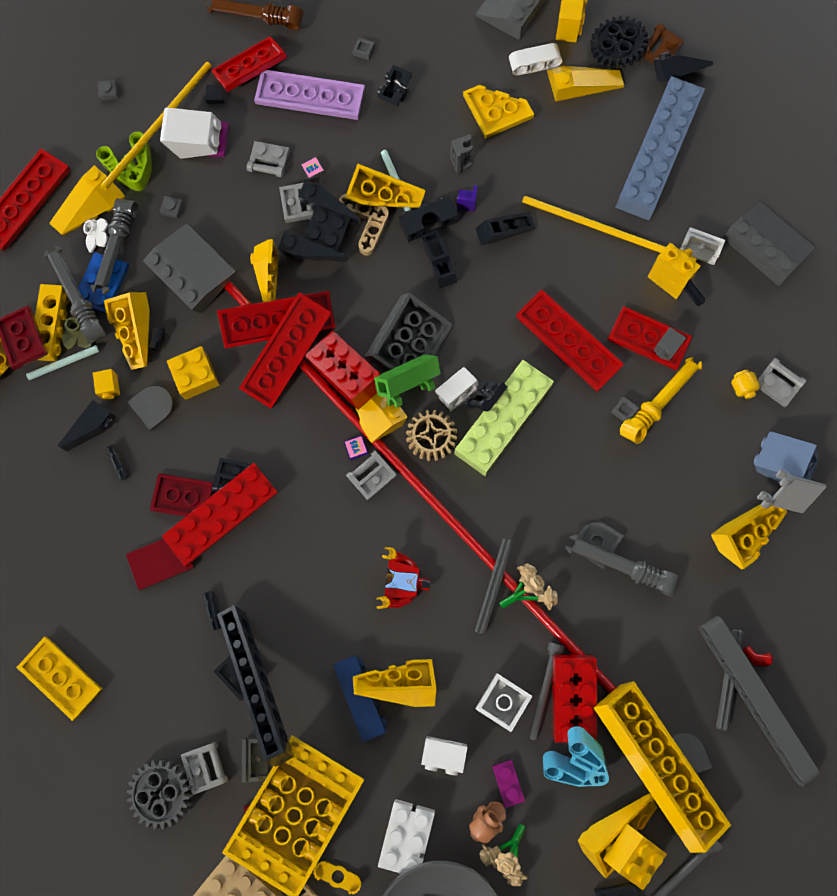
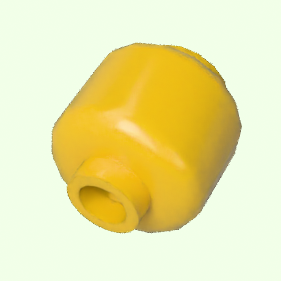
[731,370,761,399]

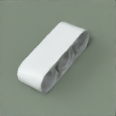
[509,43,562,75]

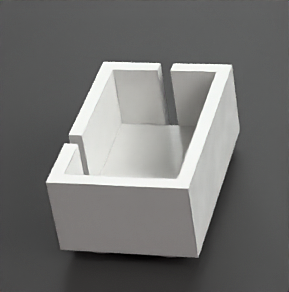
[378,799,435,873]

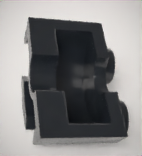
[377,65,412,106]

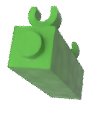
[374,354,441,408]

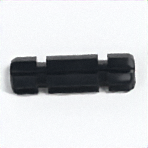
[106,444,130,480]
[203,591,221,630]

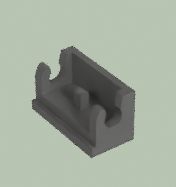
[451,134,473,174]
[242,738,268,782]

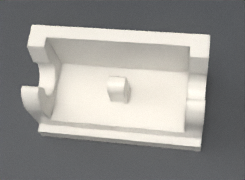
[680,227,725,265]
[435,367,478,412]

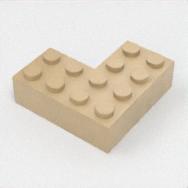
[193,856,286,896]

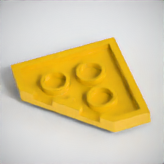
[463,85,534,139]

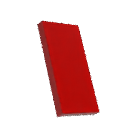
[211,36,287,92]
[607,306,692,370]

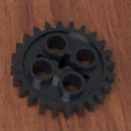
[590,15,648,69]

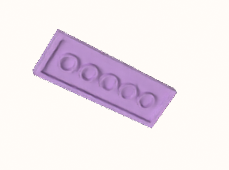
[254,70,365,120]

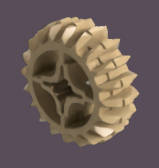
[406,410,457,461]

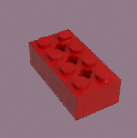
[305,330,381,410]
[552,655,597,742]

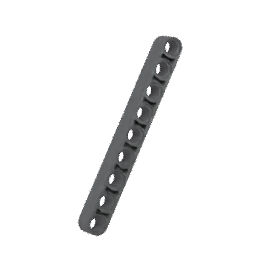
[699,616,820,787]

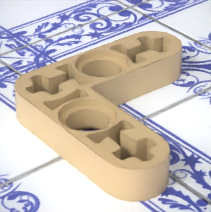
[339,194,389,256]

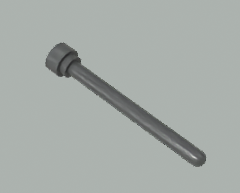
[530,642,565,740]
[653,841,723,896]

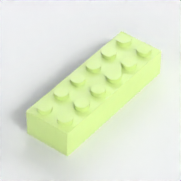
[455,360,554,476]

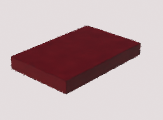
[0,305,48,371]
[150,473,213,517]
[126,539,195,591]

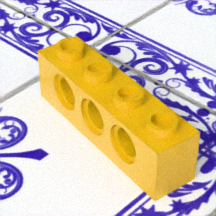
[35,284,70,362]

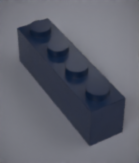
[333,655,388,742]

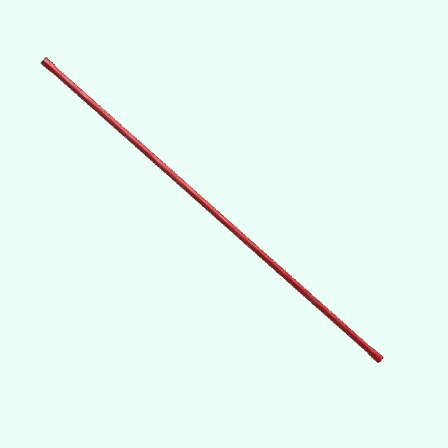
[224,281,617,694]

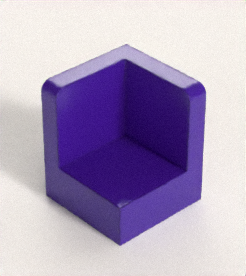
[457,185,477,211]

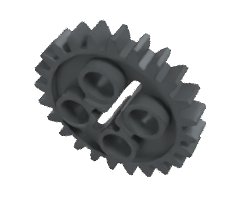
[127,759,193,830]

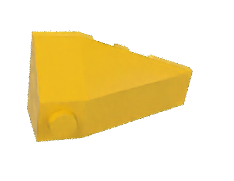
[547,66,624,102]
[345,163,426,208]
[50,165,126,235]
[250,239,279,302]
[104,292,150,370]
[356,394,407,443]
[711,504,787,569]
[353,659,436,707]
[578,793,657,878]

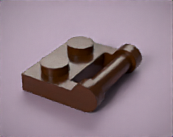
[643,24,684,64]

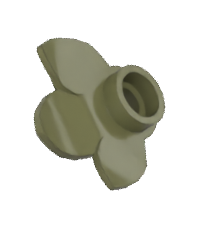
[62,317,93,350]

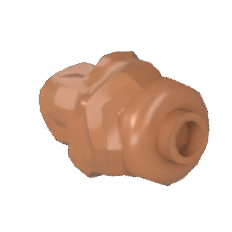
[469,802,506,843]

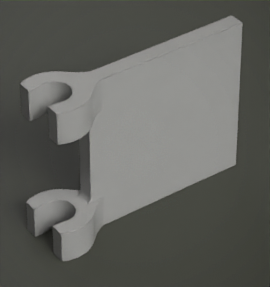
[757,470,827,513]

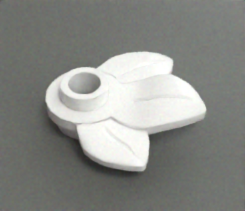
[83,218,108,253]

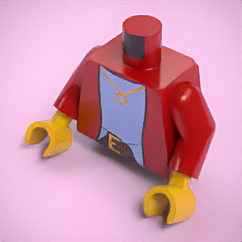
[376,547,431,609]

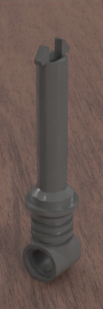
[91,198,138,294]
[44,246,106,344]
[565,535,680,596]

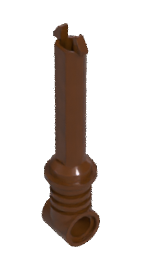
[206,0,304,31]

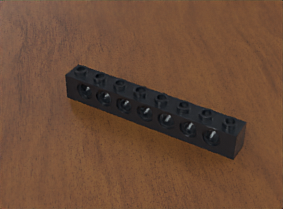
[217,605,294,767]

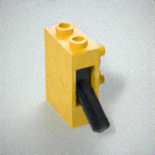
[648,242,705,306]

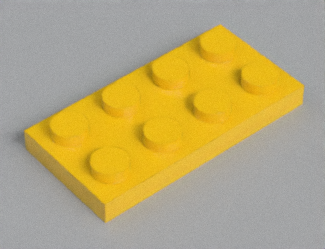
[16,637,103,721]

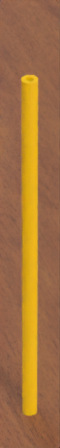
[101,62,212,190]
[522,196,697,262]

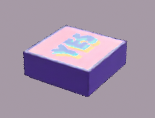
[344,435,368,460]

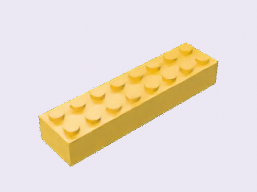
[594,681,731,853]

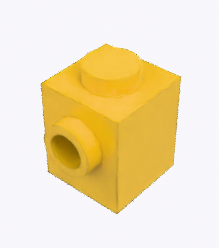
[93,369,120,400]

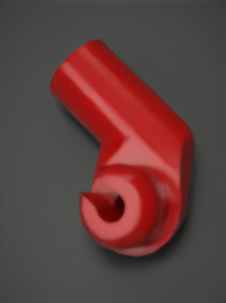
[742,645,773,667]

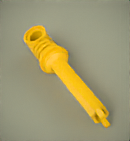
[620,357,702,444]

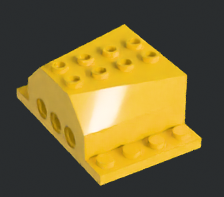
[222,735,364,896]

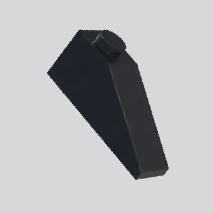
[653,52,713,82]
[475,211,535,245]
[57,400,116,451]

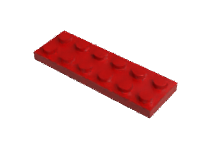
[0,148,71,252]
[217,290,335,348]
[516,290,624,392]
[238,292,331,408]
[162,463,278,567]

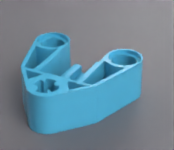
[543,726,609,787]

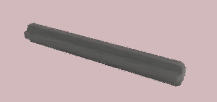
[475,538,513,635]
[716,629,744,731]

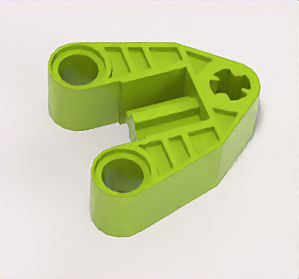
[96,132,152,191]

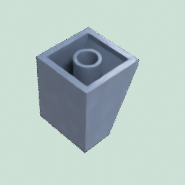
[754,431,819,482]

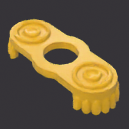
[313,861,361,894]

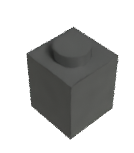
[653,327,686,361]

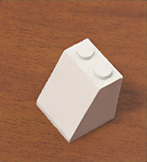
[160,108,221,159]

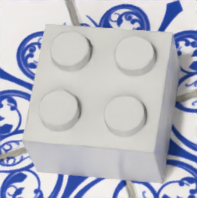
[475,673,532,732]
[421,736,467,776]

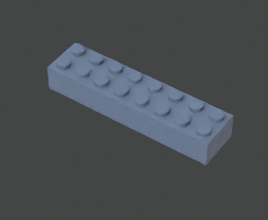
[615,76,705,220]

